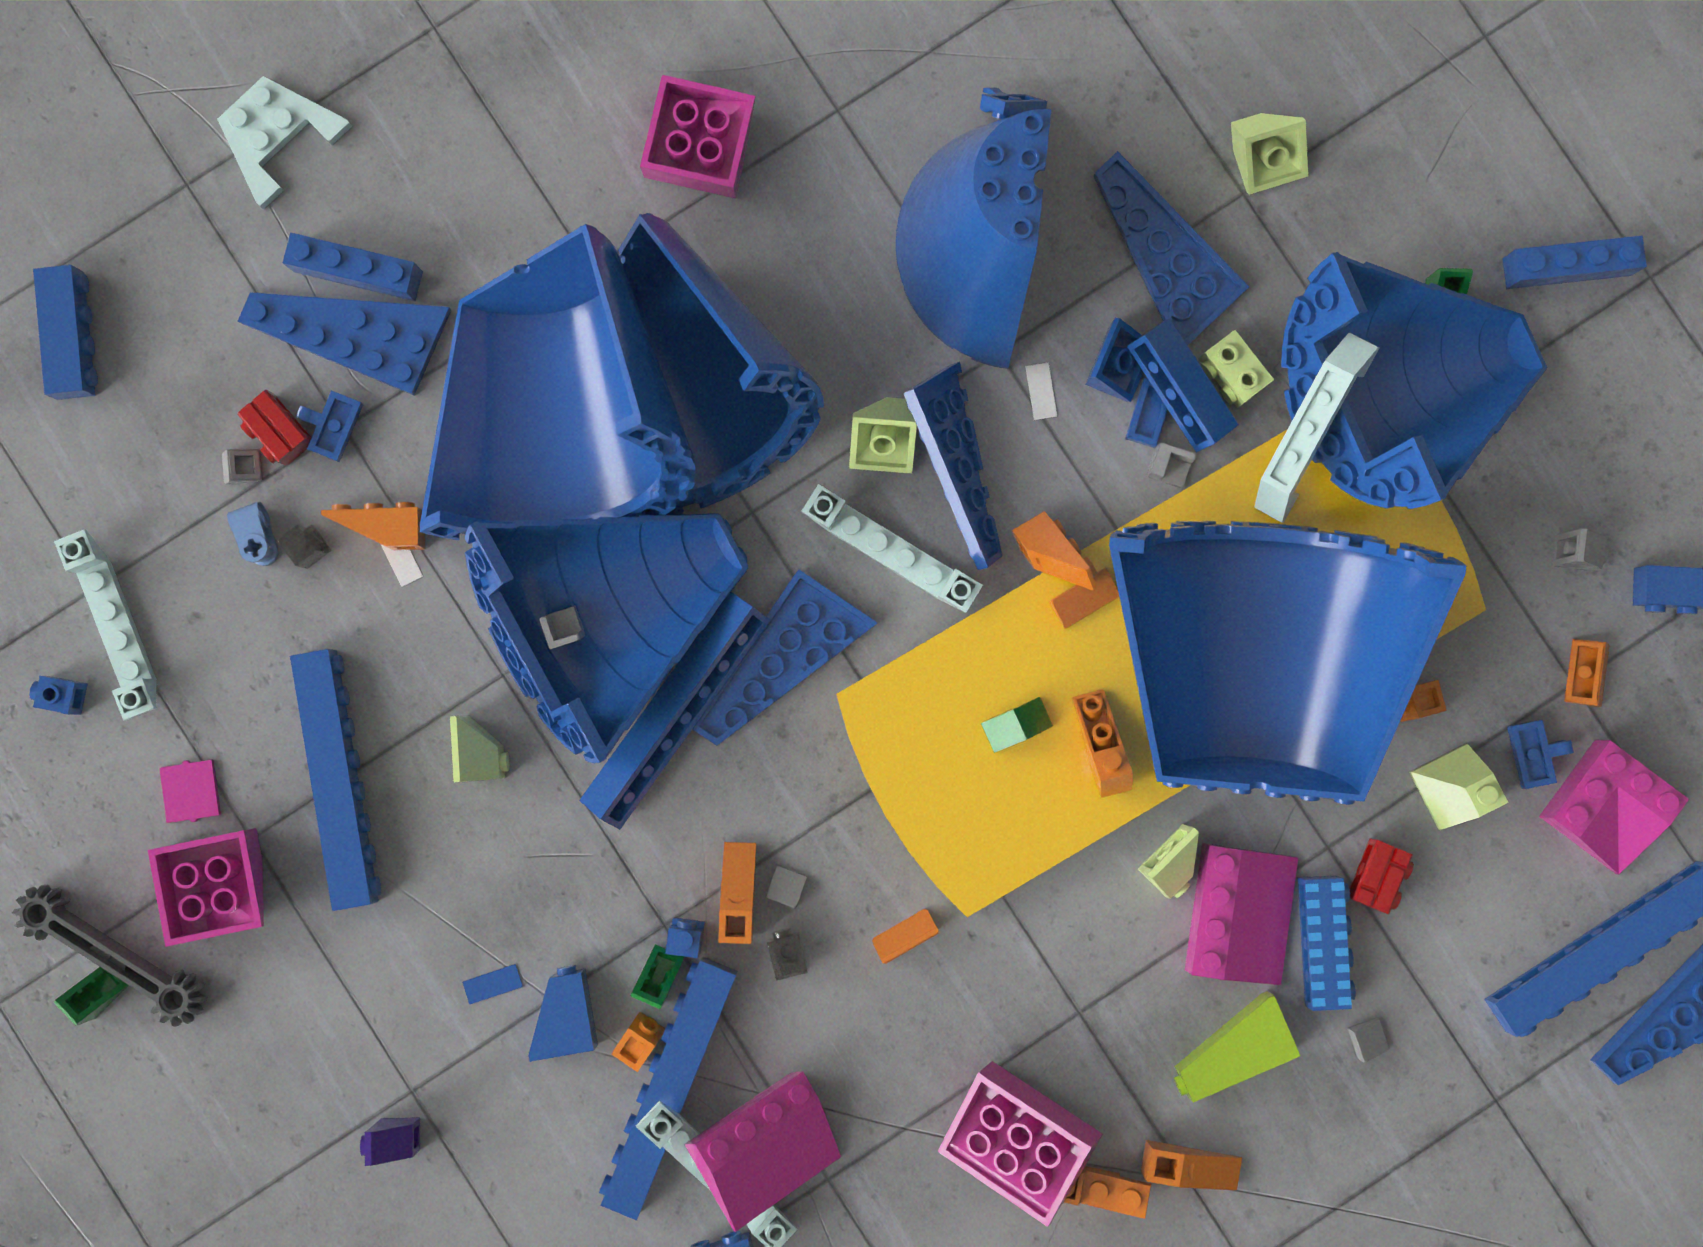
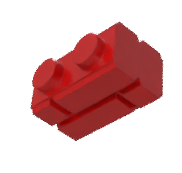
[237,389,312,466]
[1349,838,1414,915]

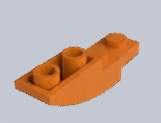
[1064,1166,1151,1219]

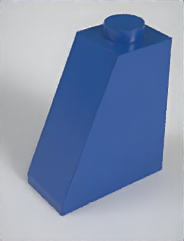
[528,965,598,1062]

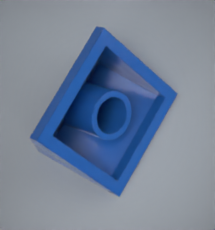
[1085,317,1143,402]

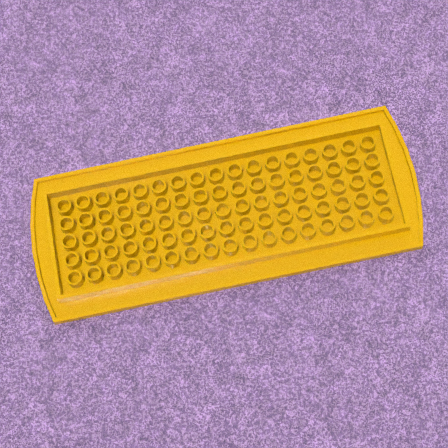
[836,429,1486,917]

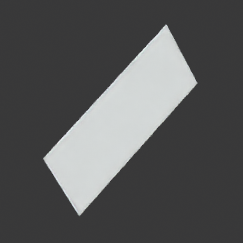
[1025,363,1057,420]
[381,545,423,587]

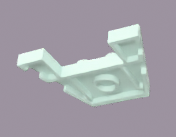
[217,76,352,210]

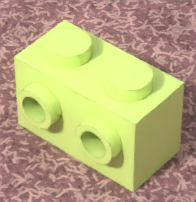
[1199,330,1274,408]

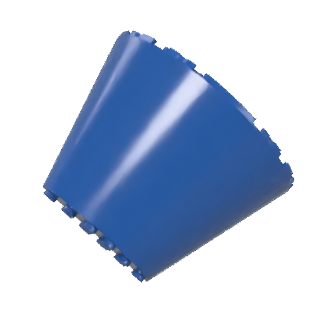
[420,224,696,541]
[1109,521,1467,805]

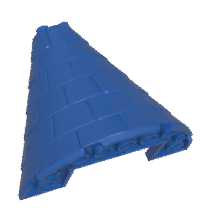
[1281,252,1548,509]
[465,513,748,764]

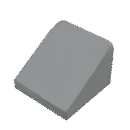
[222,449,262,484]
[765,865,807,909]
[1348,1018,1390,1063]

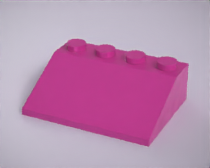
[1185,843,1298,985]
[938,1061,1103,1227]
[684,1071,841,1232]

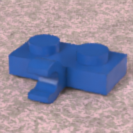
[980,88,1048,119]
[296,390,363,462]
[1507,720,1574,789]

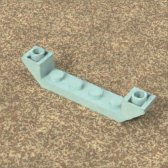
[1254,333,1379,523]
[801,484,983,613]
[54,529,157,721]
[636,1101,797,1247]

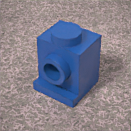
[29,676,88,715]
[665,917,705,958]

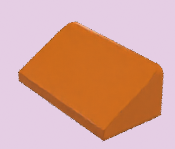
[1048,567,1119,629]
[1564,639,1610,707]
[872,909,939,964]

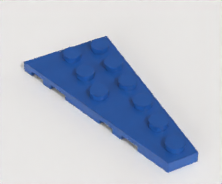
[1094,151,1249,346]
[238,292,452,396]
[903,361,1003,570]
[693,569,878,746]
[1590,944,1703,1085]

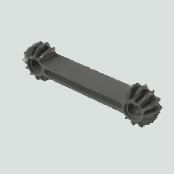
[12,884,208,1027]

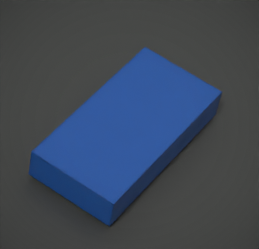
[1125,378,1168,448]

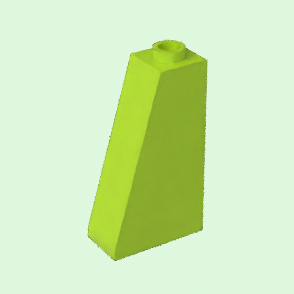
[1174,991,1301,1103]

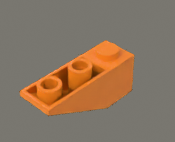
[321,502,425,551]
[1012,511,1098,591]
[1072,689,1133,798]
[718,842,756,944]
[1141,1140,1242,1190]

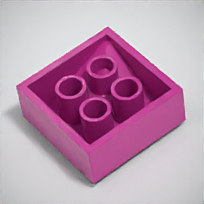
[640,75,756,199]
[1539,740,1689,875]
[148,828,264,947]

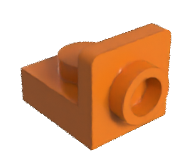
[1400,680,1447,722]
[611,1012,665,1072]

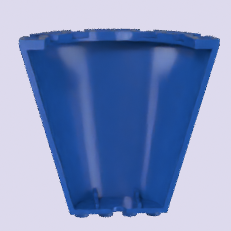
[895,109,1052,369]
[618,213,824,516]

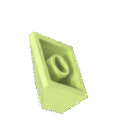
[1231,113,1308,195]
[849,397,917,474]
[450,716,510,782]
[1409,744,1509,830]
[1138,824,1199,899]

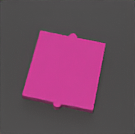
[159,760,221,823]

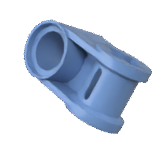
[227,501,279,566]

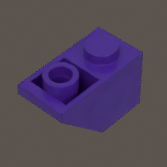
[360,1117,420,1166]

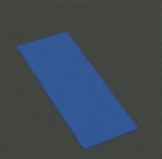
[462,964,523,1005]

